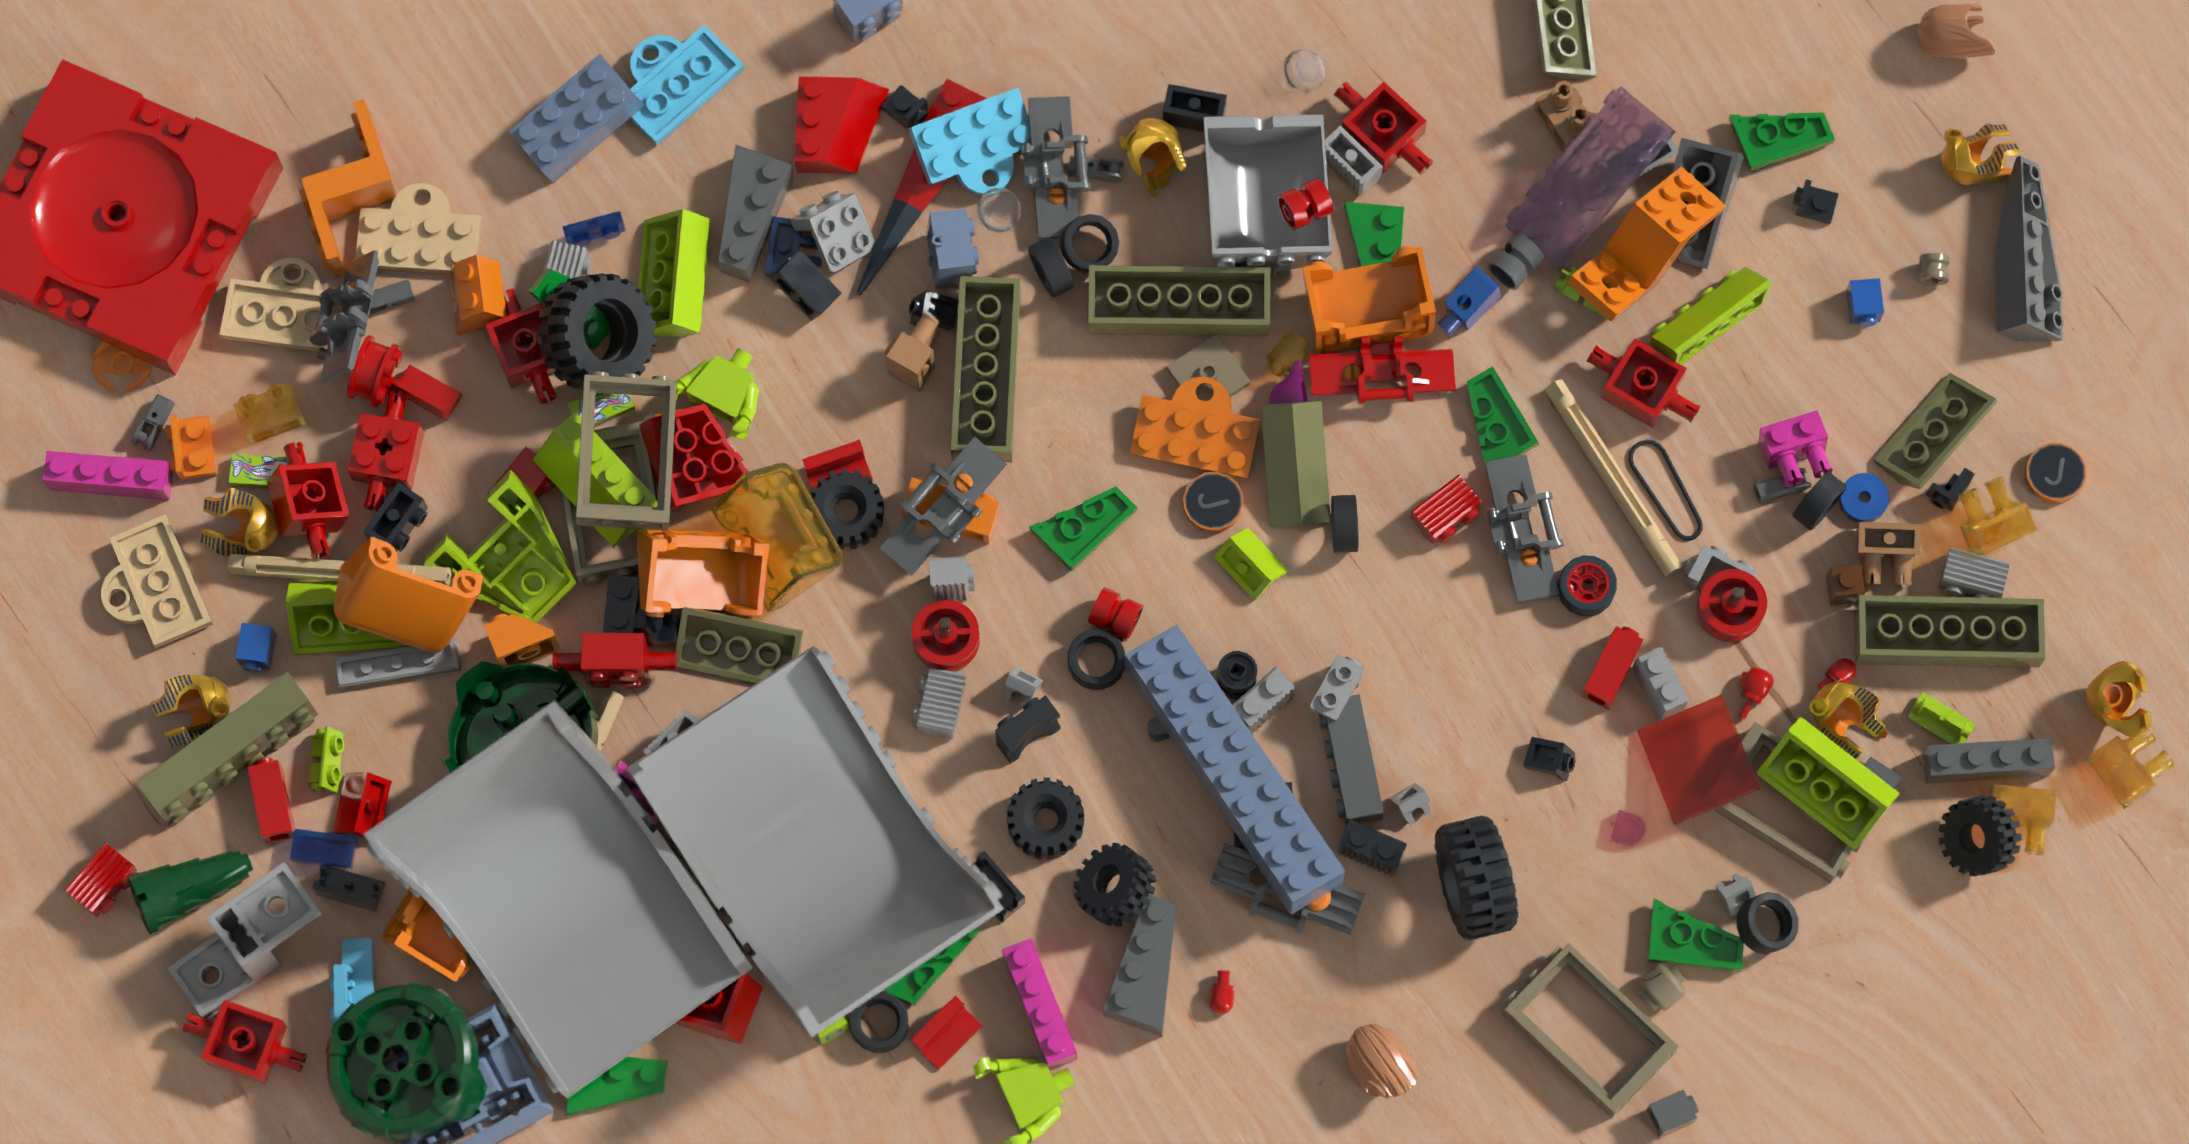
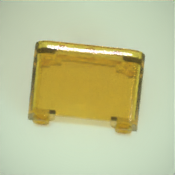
[711,463,843,612]

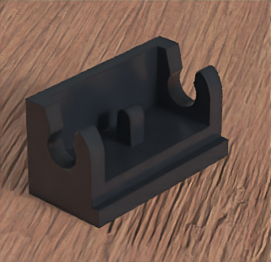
[770,250,842,321]
[974,851,1025,923]
[312,865,385,912]

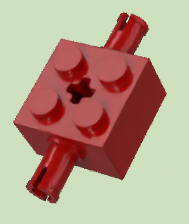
[1334,81,1433,175]
[485,289,558,404]
[1586,338,1701,428]
[347,390,424,512]
[267,442,349,559]
[553,633,677,689]
[183,1000,307,1085]

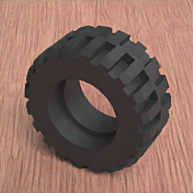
[537,273,657,390]
[1434,815,1518,940]

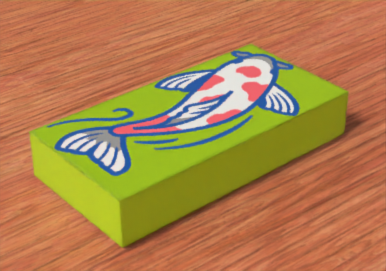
[567,393,635,427]
[229,454,288,488]

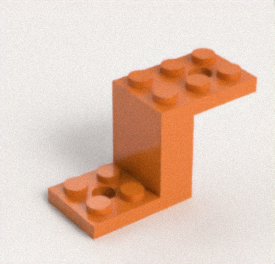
[299,99,397,279]
[1567,167,1726,322]

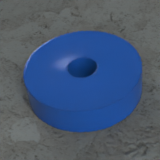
[1839,473,1889,522]

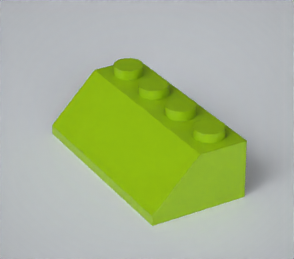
[638,209,710,338]
[1649,266,1772,365]
[533,412,657,548]
[286,581,408,655]
[1756,717,1900,850]

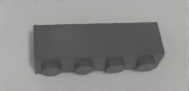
[1318,694,1384,826]
[1923,738,2055,784]

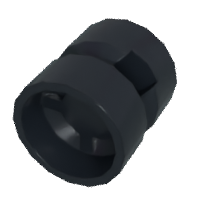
[1217,651,1257,700]

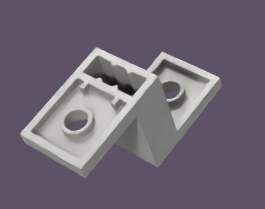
[167,862,321,1019]

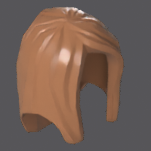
[1917,4,1995,58]
[1346,1023,1419,1098]

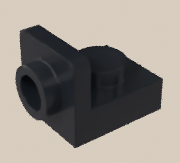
[882,85,928,130]
[1793,179,1839,224]
[909,290,959,331]
[1926,468,1975,511]
[633,601,681,646]
[1523,737,1576,781]

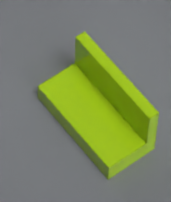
[1214,528,1289,601]

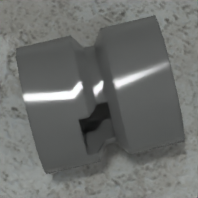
[1487,233,1545,290]

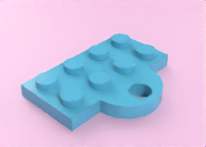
[630,25,745,146]
[908,88,1031,195]

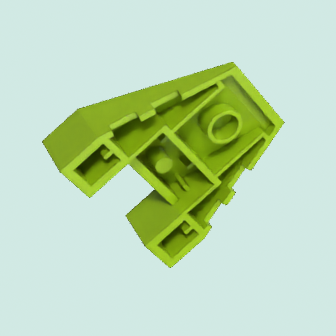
[424,470,577,623]

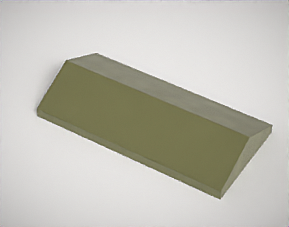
[1534,0,1597,81]
[1873,373,1997,489]
[1260,400,1331,527]
[675,607,803,683]

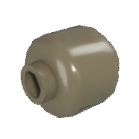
[1639,964,1686,1010]

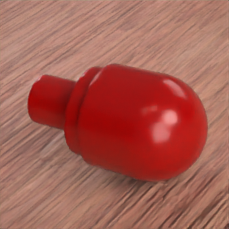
[1817,658,1857,689]
[1209,970,1235,1015]

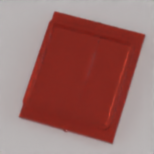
[1637,694,1761,825]

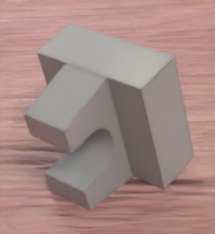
[1004,667,1044,707]
[1389,783,1431,825]
[1716,873,1756,917]

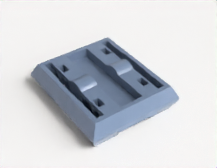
[382,1003,554,1144]

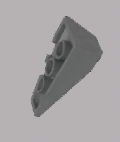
[1674,138,1744,269]

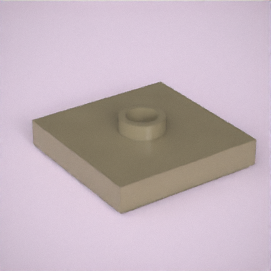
[1167,334,1251,401]

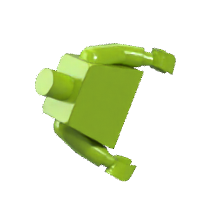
[676,348,759,440]
[973,1057,1075,1144]

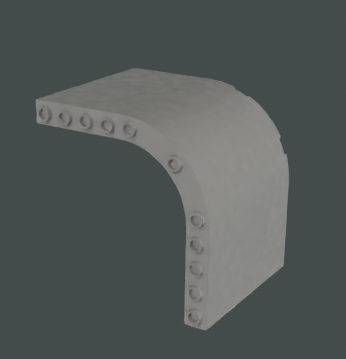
[626,646,1003,1037]
[364,701,752,1099]

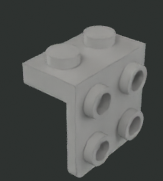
[791,191,876,272]

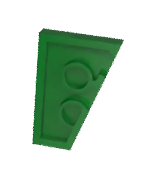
[1728,112,1835,172]
[1344,202,1404,267]
[528,268,610,350]
[1467,366,1539,474]
[1029,487,1137,572]
[1647,898,1744,972]
[886,929,979,1006]
[566,1057,668,1116]

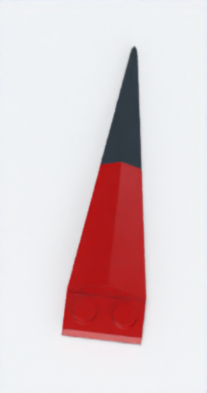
[857,78,987,296]

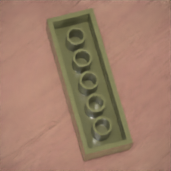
[1088,265,1270,336]
[951,276,1021,463]
[1854,595,2045,668]
[136,672,318,825]

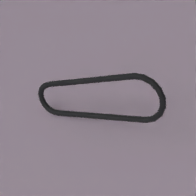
[1629,440,1703,540]

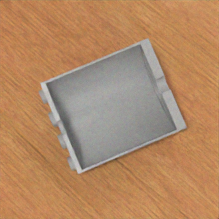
[1203,115,1333,276]

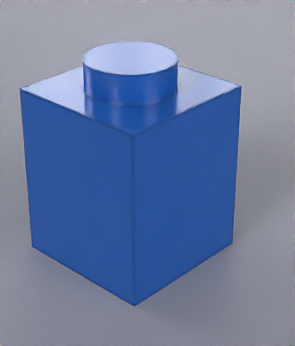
[1846,278,1884,327]
[235,623,277,672]

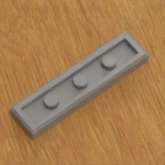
[334,638,461,690]

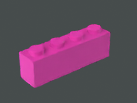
[43,451,174,500]
[1002,938,1077,1070]

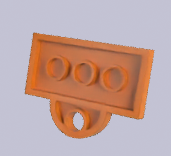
[1129,377,1261,479]

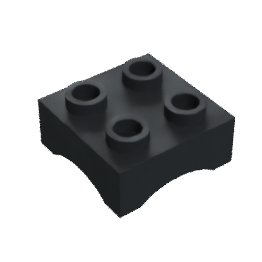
[995,695,1061,764]

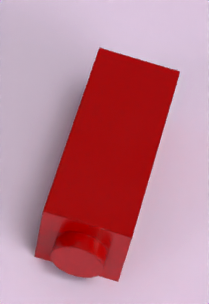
[1581,626,1643,710]
[248,758,297,844]

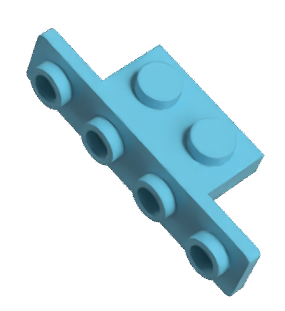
[329,938,374,1023]

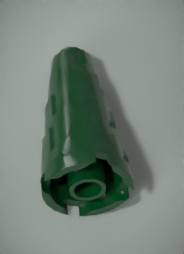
[127,851,253,934]

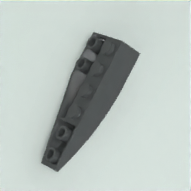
[1995,156,2064,341]

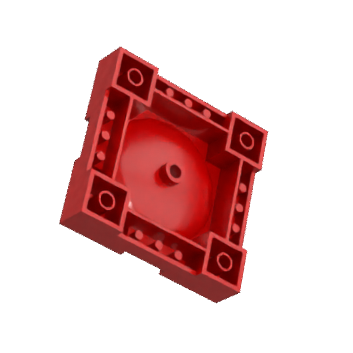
[0,59,283,375]

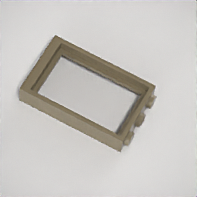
[575,371,677,531]
[562,421,658,586]
[1704,722,1866,883]
[1503,943,1679,1118]

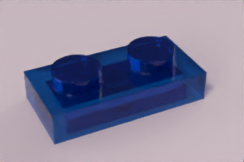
[562,211,626,247]
[290,829,358,869]

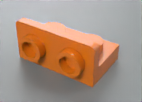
[166,415,217,481]

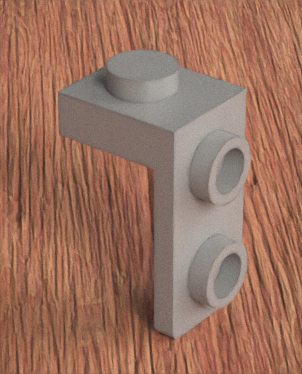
[1683,545,1759,590]
[1310,655,1365,721]

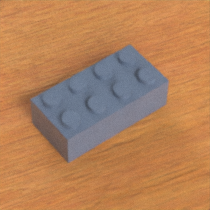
[509,54,644,183]

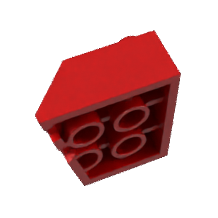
[795,76,889,174]
[639,404,759,510]

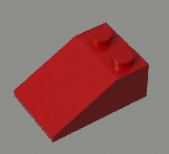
[675,973,763,1044]

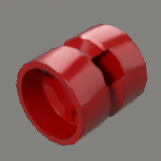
[1277,178,1334,231]
[1088,587,1144,641]

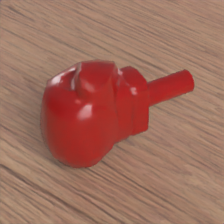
[1738,667,1774,719]

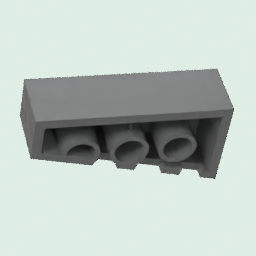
[719,145,793,282]
[1104,894,1176,1037]

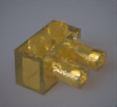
[233,383,307,445]
[1958,476,2037,555]
[2087,727,2175,810]
[1988,784,2056,855]

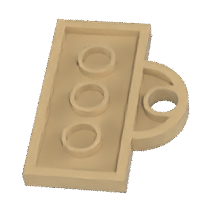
[355,183,481,274]
[219,258,343,352]
[101,514,213,649]

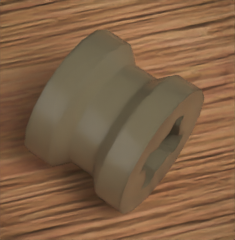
[1919,253,1950,285]

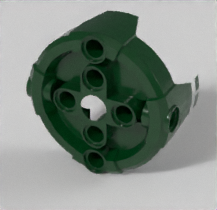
[439,661,598,773]
[325,983,488,1144]

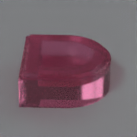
[1610,810,1645,846]

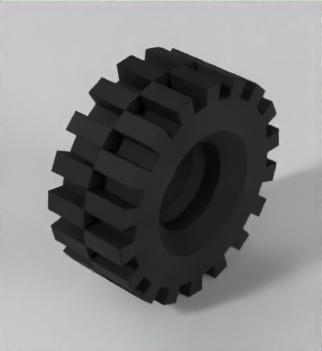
[807,469,885,550]
[1007,777,1084,859]
[1938,795,2022,877]
[1073,843,1156,927]

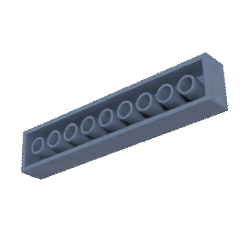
[1124,625,1345,914]

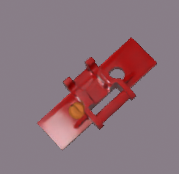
[1308,336,1456,404]

